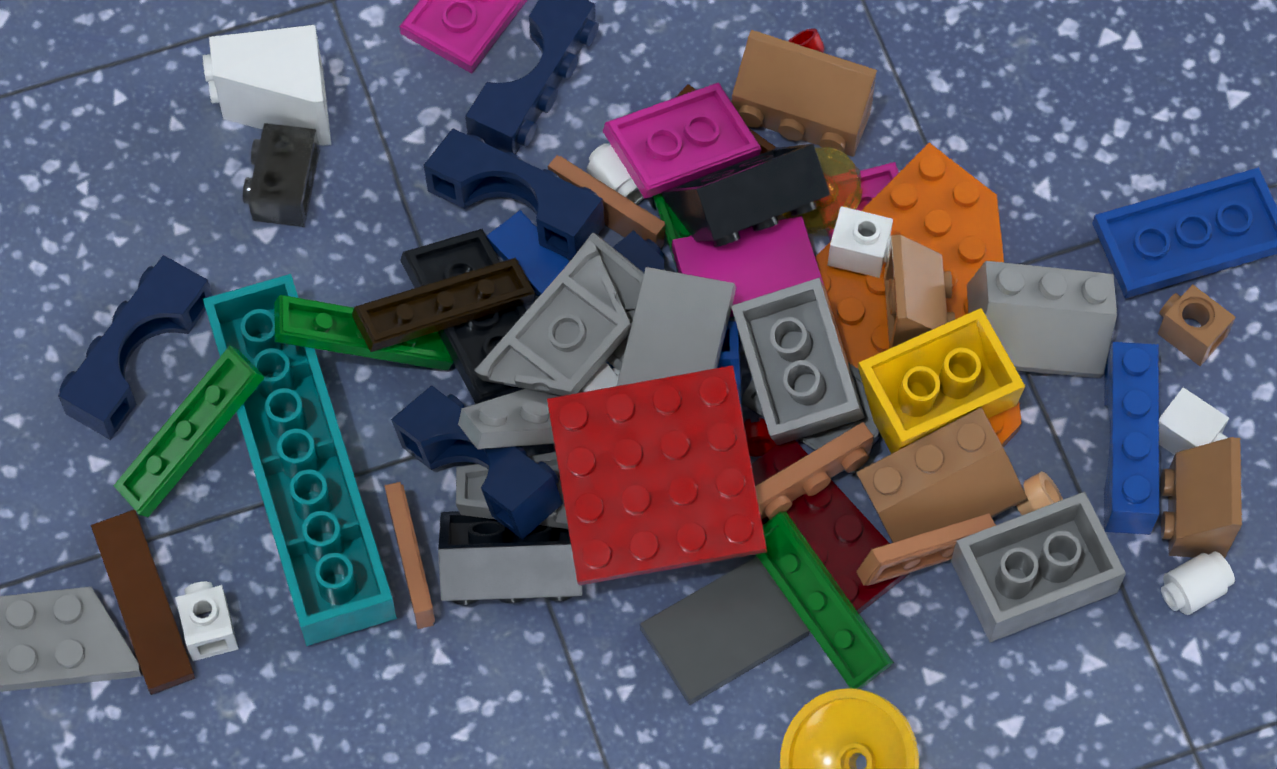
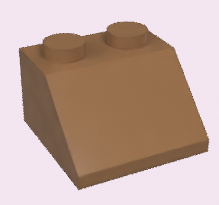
[884,235,955,349]
[1160,437,1242,558]

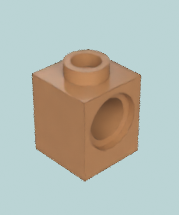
[1157,284,1236,366]

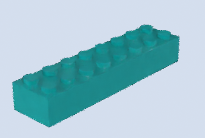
[203,274,397,646]

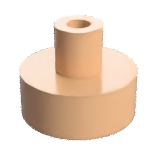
[1016,472,1063,515]

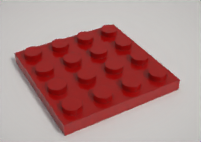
[547,365,767,586]

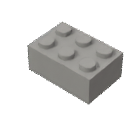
[731,278,865,446]
[951,492,1126,642]

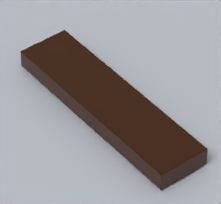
[91,510,196,695]

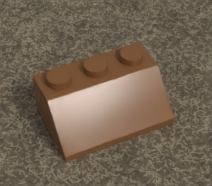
[732,30,877,157]
[856,408,1027,543]

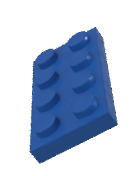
[1092,167,1277,299]

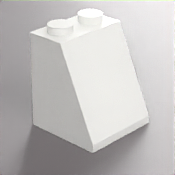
[203,25,331,146]

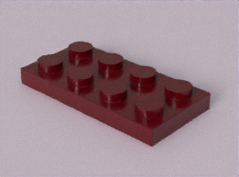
[751,440,910,614]

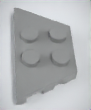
[474,240,631,396]
[0,587,142,692]

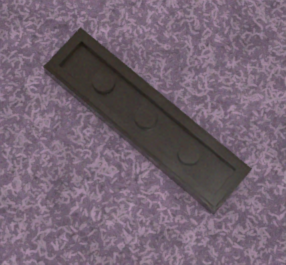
[352,258,535,352]

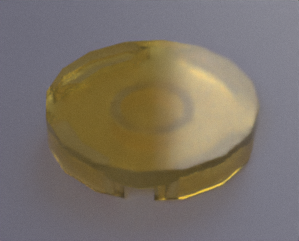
[783,147,863,233]

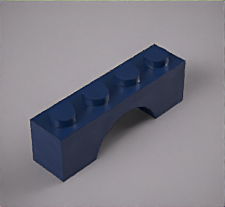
[465,0,599,154]
[423,128,605,260]
[58,255,213,440]
[391,385,563,539]

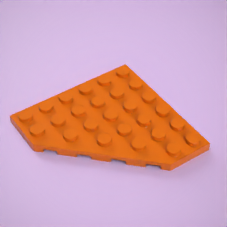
[815,143,1021,447]

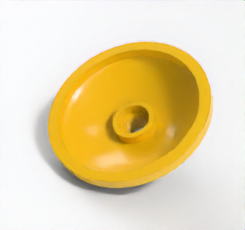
[780,688,919,769]

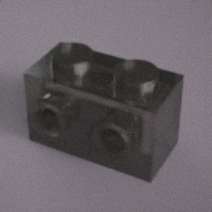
[242,123,320,227]

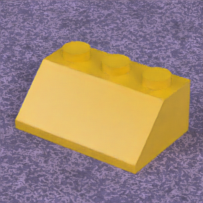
[858,308,1025,454]

